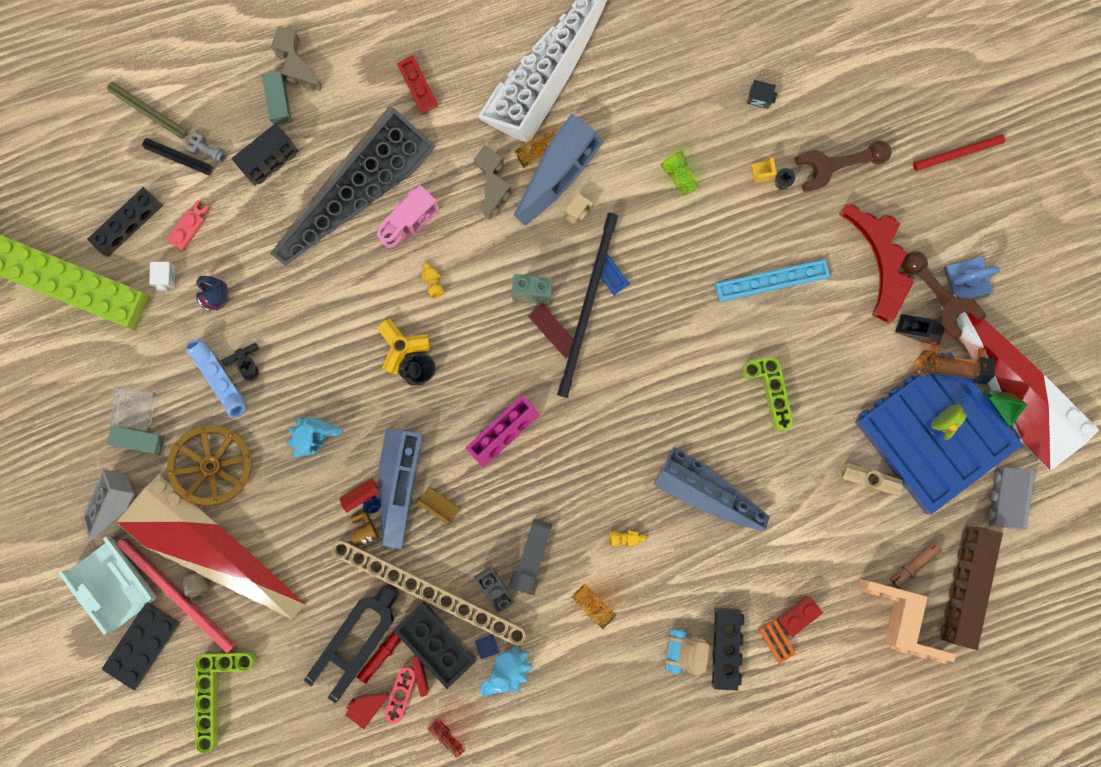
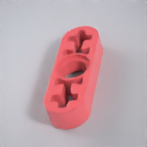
[385,666,416,724]

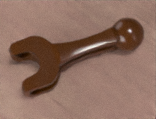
[794,140,892,192]
[903,251,986,339]

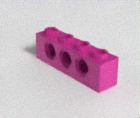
[465,396,540,468]

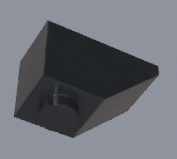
[895,314,945,345]

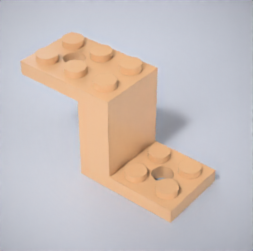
[858,579,956,664]

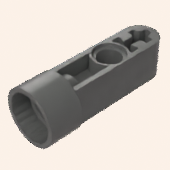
[509,518,552,595]

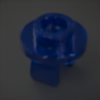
[362,496,381,514]

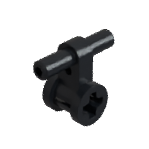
[222,343,259,381]

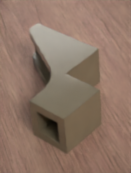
[271,26,322,91]
[474,145,512,220]

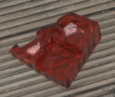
[427,717,465,758]

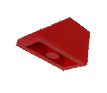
[345,692,390,730]

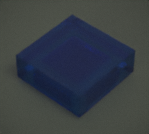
[475,634,500,659]

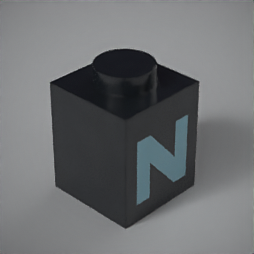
[747,80,777,109]

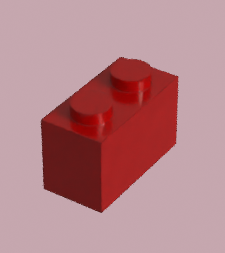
[776,596,823,637]

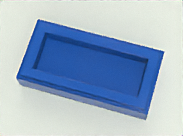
[592,254,629,296]

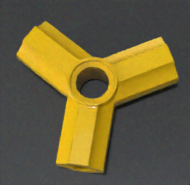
[377,318,430,376]

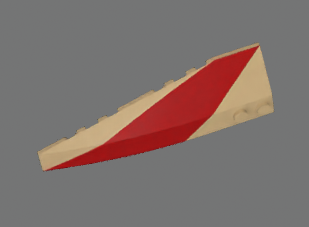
[116,475,305,620]

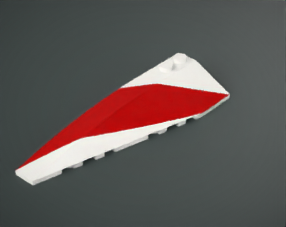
[940,294,1099,471]

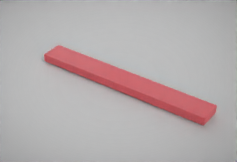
[116,539,237,653]

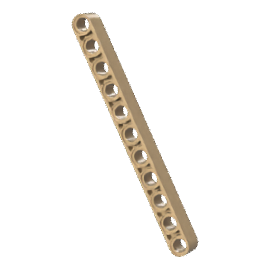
[332,540,526,645]

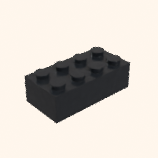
[393,601,477,689]

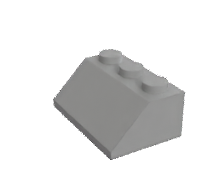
[987,467,1035,530]

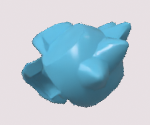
[286,416,343,458]
[480,645,532,697]

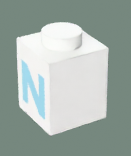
[149,262,175,291]

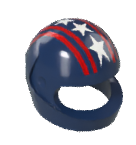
[196,276,229,312]

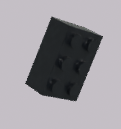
[231,123,298,186]

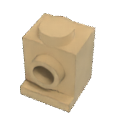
[564,193,593,225]

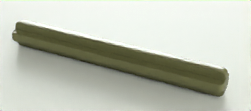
[107,82,188,139]

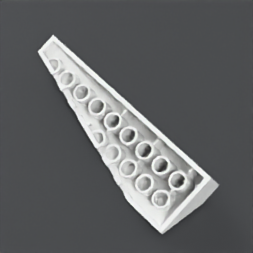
[478,0,607,143]

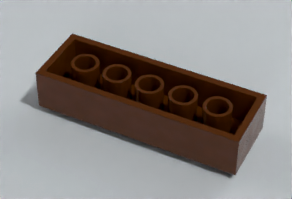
[940,526,1003,650]

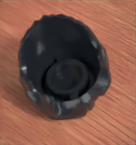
[399,353,436,386]

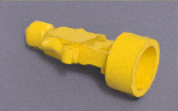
[422,262,444,299]
[609,529,647,548]

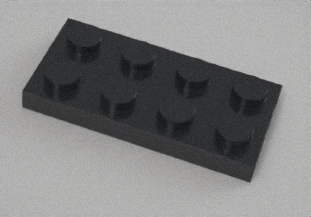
[102,602,180,690]

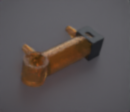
[913,341,995,385]

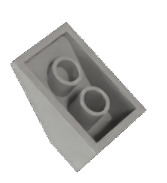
[82,469,134,540]

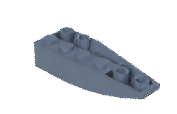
[514,114,603,226]
[379,428,424,549]
[653,447,770,531]

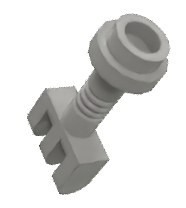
[184,132,226,163]

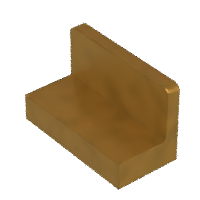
[416,487,460,525]

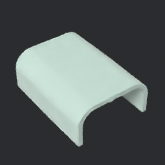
[58,536,157,635]

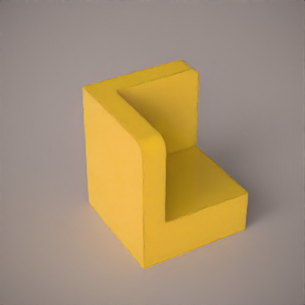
[751,157,777,184]

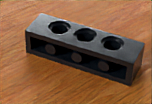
[87,187,163,257]
[712,608,744,691]

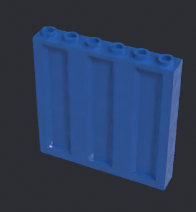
[855,352,1023,515]

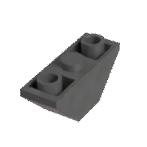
[474,565,515,612]

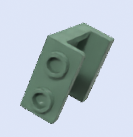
[511,274,553,305]

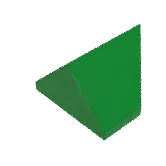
[982,390,1028,427]

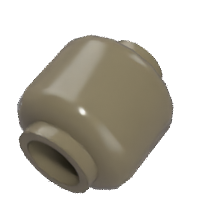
[182,570,210,600]

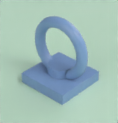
[944,256,1000,299]

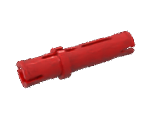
[357,631,401,684]

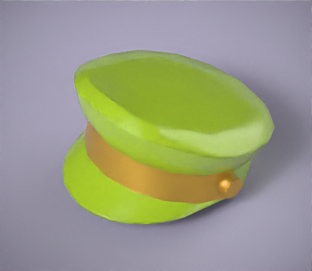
[931,404,967,440]

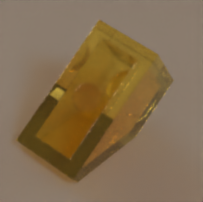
[515,132,555,168]
[572,584,617,629]

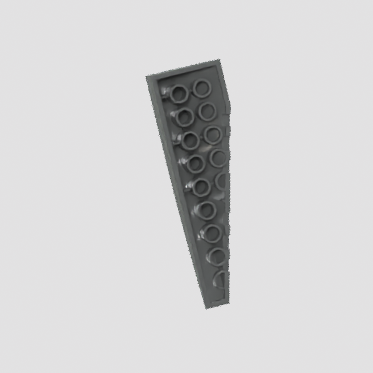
[270,106,435,266]

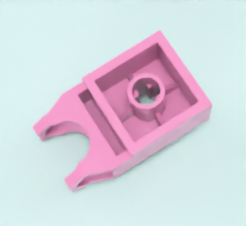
[377,185,440,249]

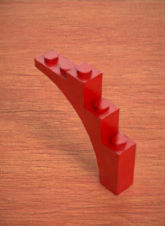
[839,204,914,324]

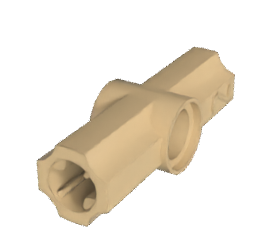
[841,463,903,496]

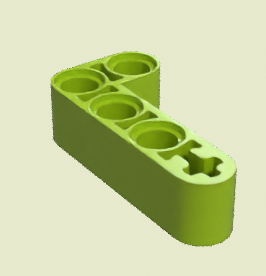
[741,357,793,432]

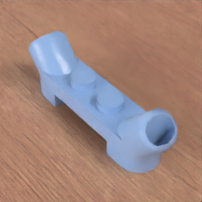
[186,339,246,418]

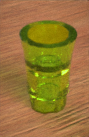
[660,151,699,196]

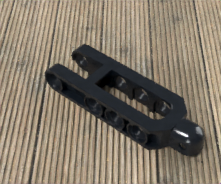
[304,584,399,704]

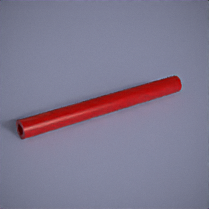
[913,134,1005,171]

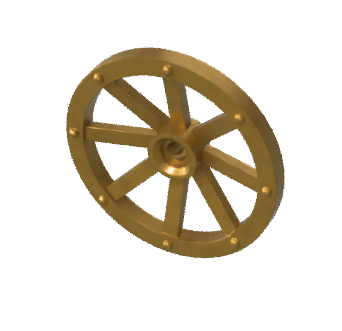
[167,425,252,506]

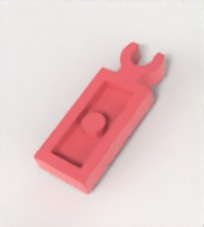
[166,200,210,251]

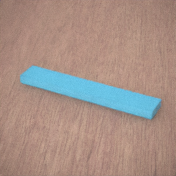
[715,259,830,302]

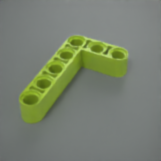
[195,651,257,754]

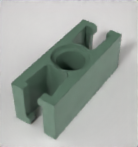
[262,71,292,125]
[107,426,165,455]

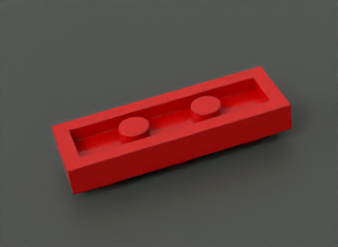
[397,55,438,114]

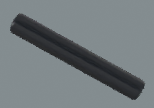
[142,138,213,175]

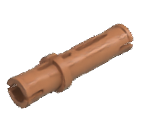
[890,541,942,589]

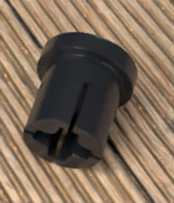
[775,168,795,190]

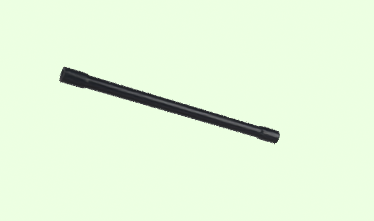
[557,213,618,398]

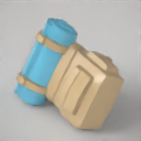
[665,628,713,675]

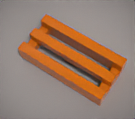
[759,619,796,664]

